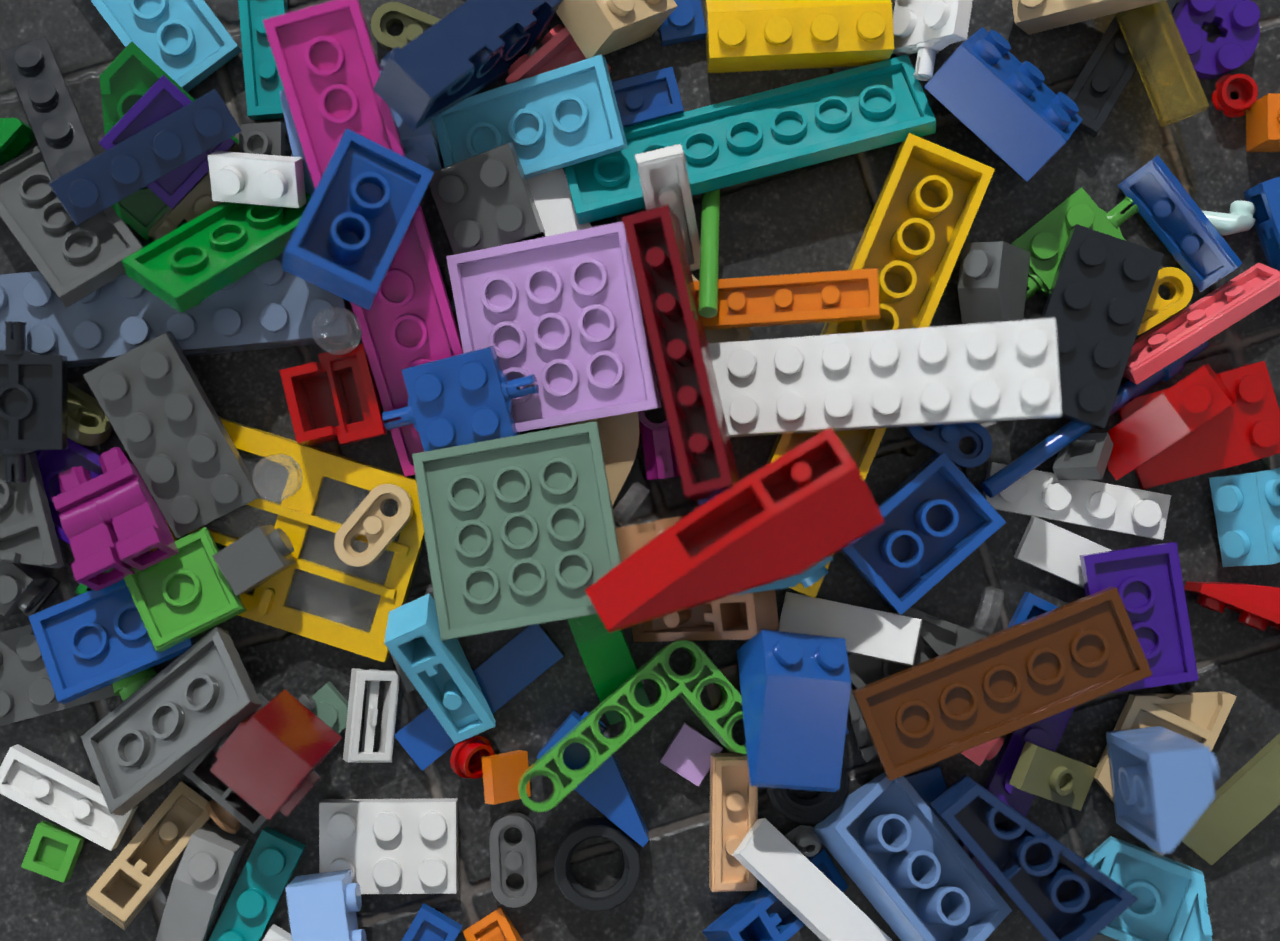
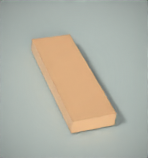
[709,753,758,892]

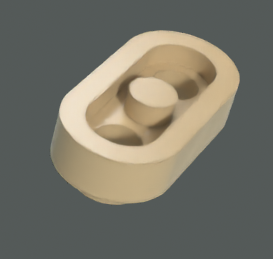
[334,484,414,567]

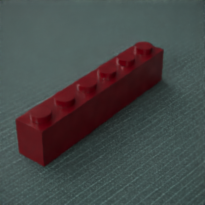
[622,205,740,501]

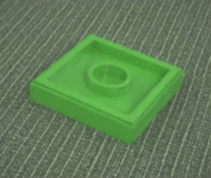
[124,527,247,653]

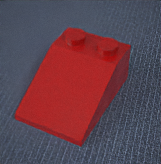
[1117,361,1280,490]

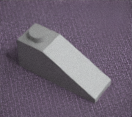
[155,823,249,941]

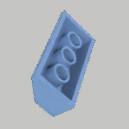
[814,772,1013,941]

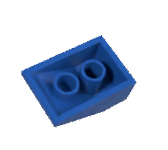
[281,128,434,311]
[737,629,851,792]

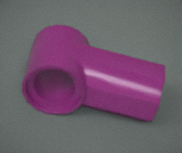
[638,389,681,480]

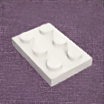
[319,798,458,894]

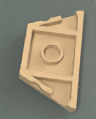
[1094,691,1237,856]

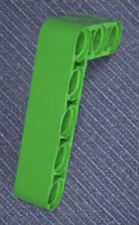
[518,640,747,812]

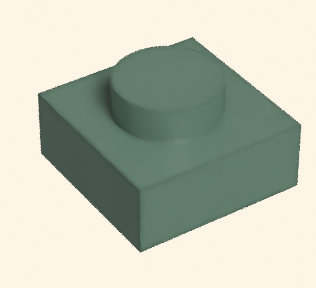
[312,681,348,734]

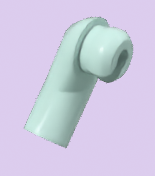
[1202,200,1256,236]

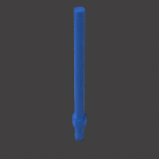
[981,341,1209,498]

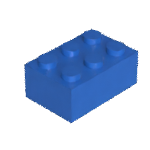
[924,27,1083,182]
[839,452,1006,615]

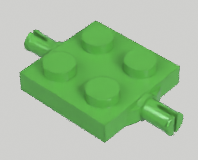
[1011,187,1139,302]

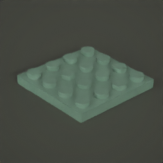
[412,421,621,640]

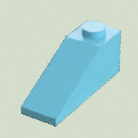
[384,593,496,744]

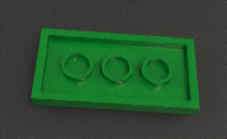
[121,192,312,313]

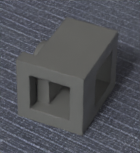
[0,561,61,618]

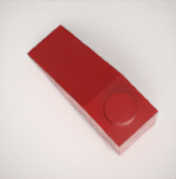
[1106,364,1237,481]

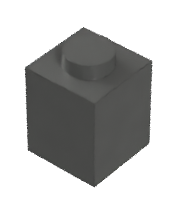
[212,524,296,596]

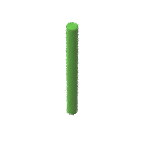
[699,189,720,318]

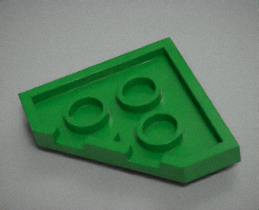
[99,41,239,240]

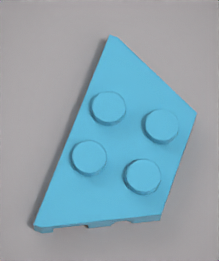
[1085,836,1212,941]

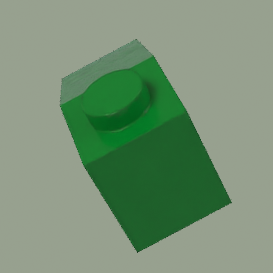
[567,614,651,725]

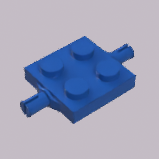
[382,346,539,452]

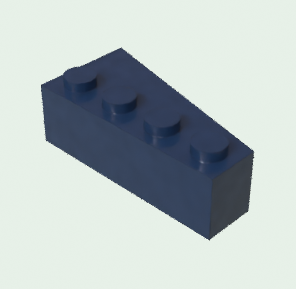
[373,0,563,130]
[930,774,1138,941]

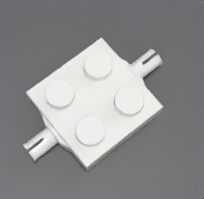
[893,0,973,81]

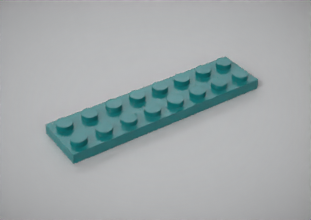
[564,54,936,225]

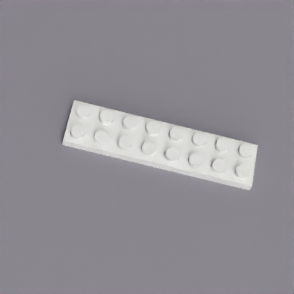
[708,318,1062,437]

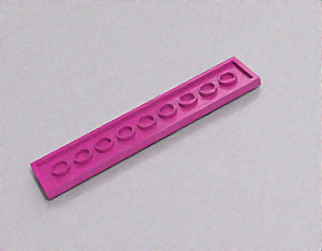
[262,0,463,477]

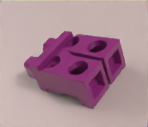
[52,447,179,591]

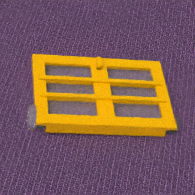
[149,417,425,662]

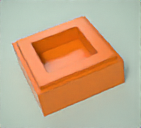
[481,750,531,805]

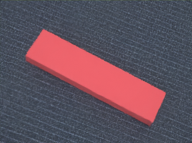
[1123,263,1280,385]

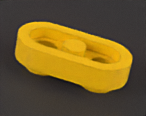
[1137,267,1193,335]

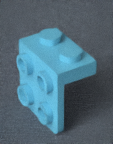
[1209,468,1280,567]

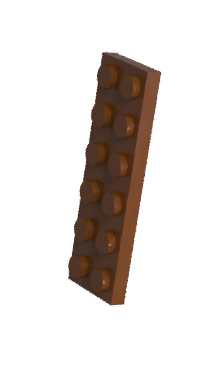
[852,586,1153,781]

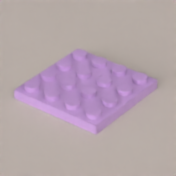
[446,222,661,432]

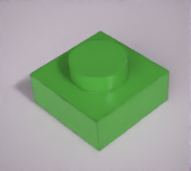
[21,820,86,883]

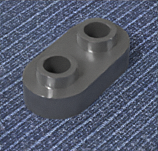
[489,812,538,908]

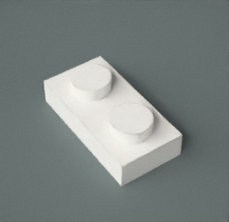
[208,151,306,208]

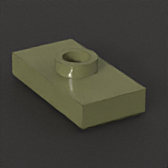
[1009,741,1097,811]

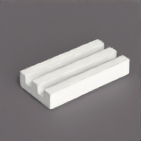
[343,668,400,763]

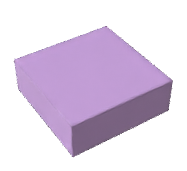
[660,722,723,787]

